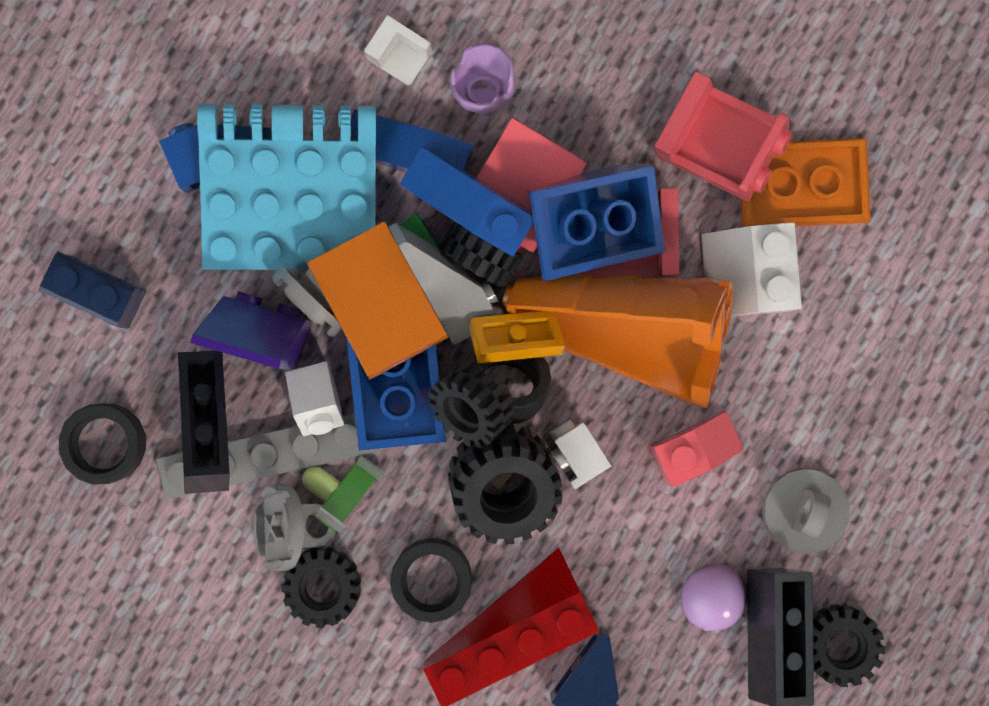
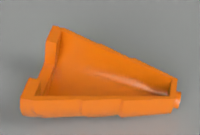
[503,274,734,409]

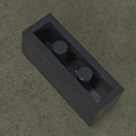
[178,351,230,494]
[747,568,814,706]

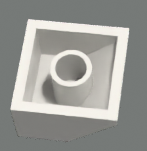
[701,222,802,316]

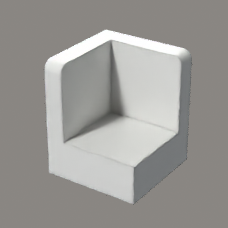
[364,15,432,85]

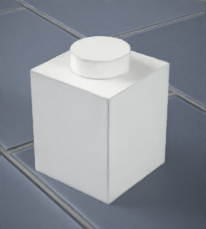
[285,361,345,437]

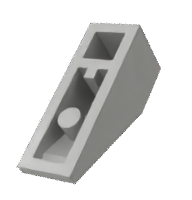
[389,223,498,345]

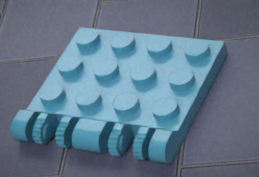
[197,104,376,270]

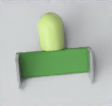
[302,455,385,533]

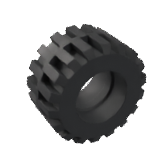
[448,424,563,545]

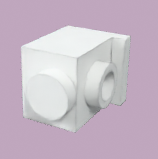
[549,419,612,489]

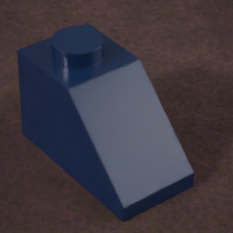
[550,626,619,706]

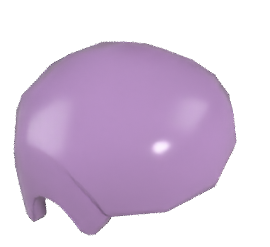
[451,43,516,115]
[681,564,747,631]

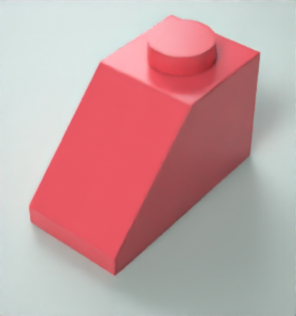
[649,411,744,487]

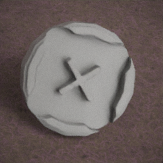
[272,266,342,337]
[762,468,850,554]
[254,484,336,572]

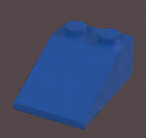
[529,163,665,281]
[346,309,446,451]

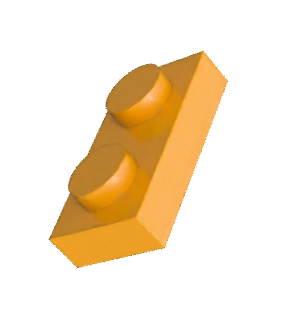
[469,311,565,364]

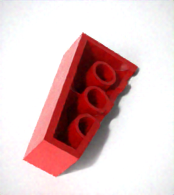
[423,547,600,706]

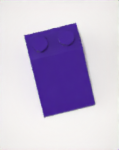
[190,291,311,370]

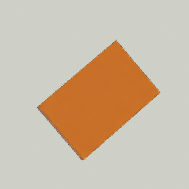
[740,138,871,227]
[307,221,448,379]

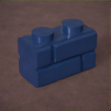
[39,251,147,329]

